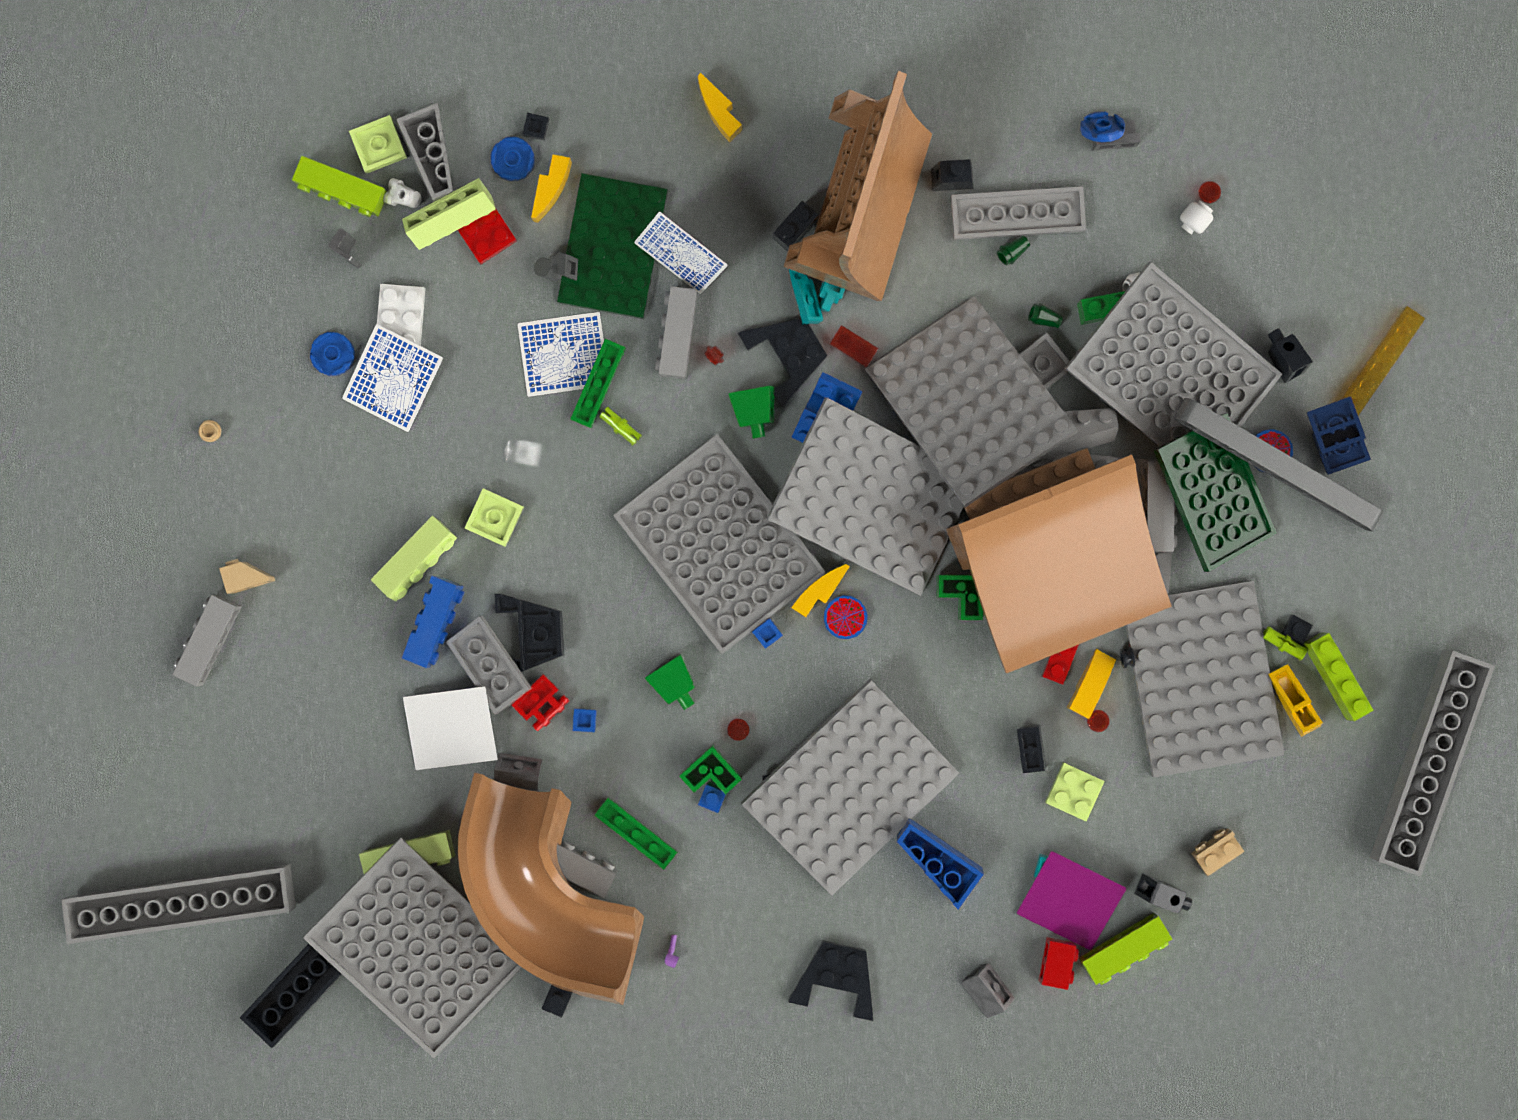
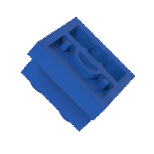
[792,372,863,443]

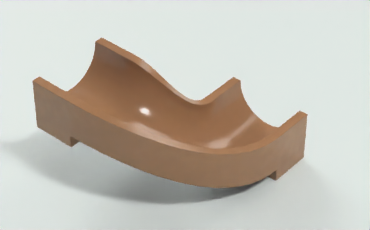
[458,773,644,1005]

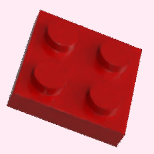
[458,209,517,265]

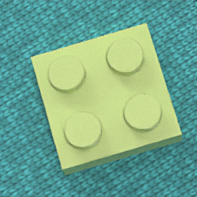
[349,115,407,174]
[465,488,524,547]
[1045,762,1105,822]

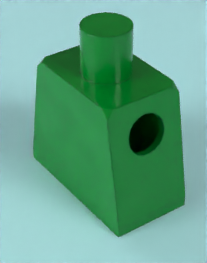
[729,386,774,439]
[645,655,695,710]

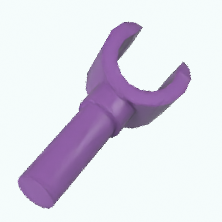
[665,935,679,968]

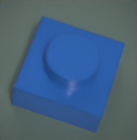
[752,617,783,649]
[573,708,597,732]
[698,784,726,813]

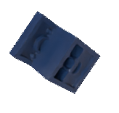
[1306,396,1371,475]

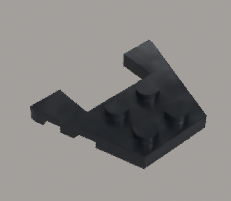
[738,319,827,408]
[495,593,564,672]
[788,940,874,1021]

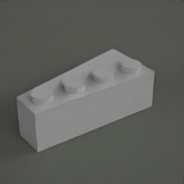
[396,103,453,203]
[1030,408,1119,466]

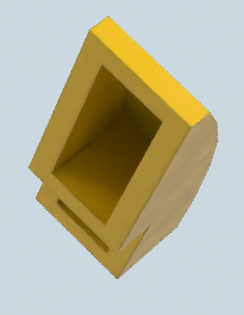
[698,73,742,142]
[531,154,572,223]
[791,564,850,617]
[1066,649,1116,719]
[1268,664,1323,737]

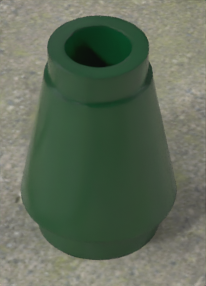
[997,236,1030,266]
[1028,303,1063,328]

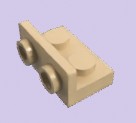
[1191,829,1244,876]

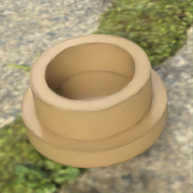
[198,420,221,442]

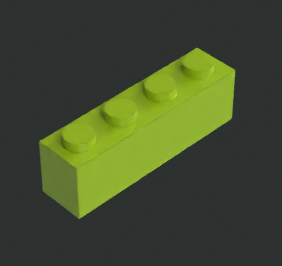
[292,155,387,217]
[1303,632,1374,721]
[1079,913,1172,985]

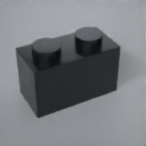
[772,201,819,252]

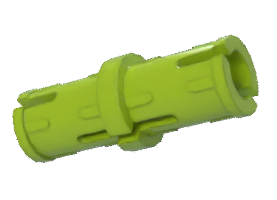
[599,407,642,446]
[1263,626,1308,661]

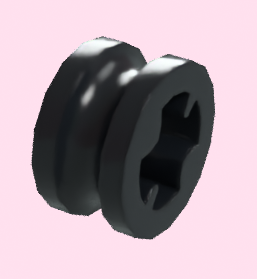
[1119,647,1135,668]

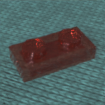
[829,325,879,368]

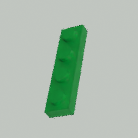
[570,339,626,428]
[594,797,678,870]

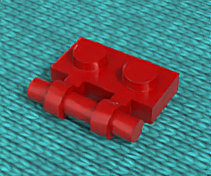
[512,674,570,731]

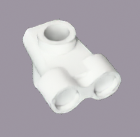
[384,178,422,208]

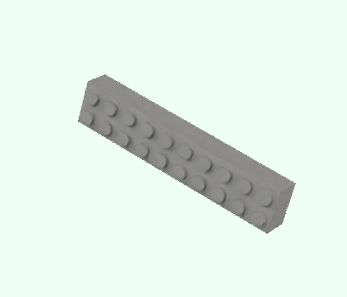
[1370,650,1495,877]
[61,864,296,944]

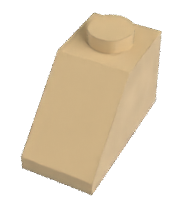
[219,559,275,594]

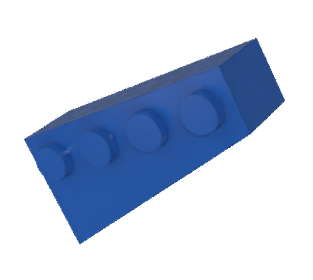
[402,576,465,668]
[897,818,984,910]

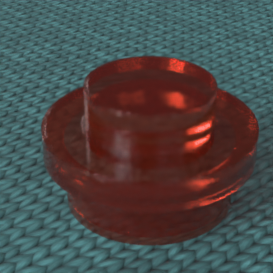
[1198,181,1221,204]
[704,345,724,366]
[1087,710,1109,732]
[727,719,749,741]

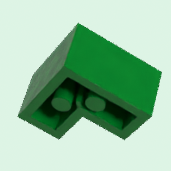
[1077,291,1125,325]
[936,575,983,620]
[679,745,742,795]

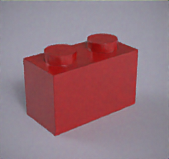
[1038,937,1079,990]

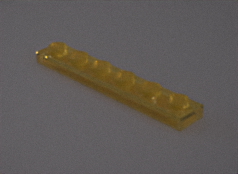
[1341,306,1426,416]

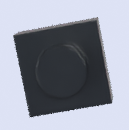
[522,112,550,141]
[1281,615,1313,645]

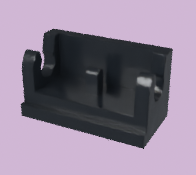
[1017,725,1046,773]

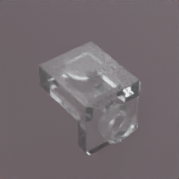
[505,440,541,466]

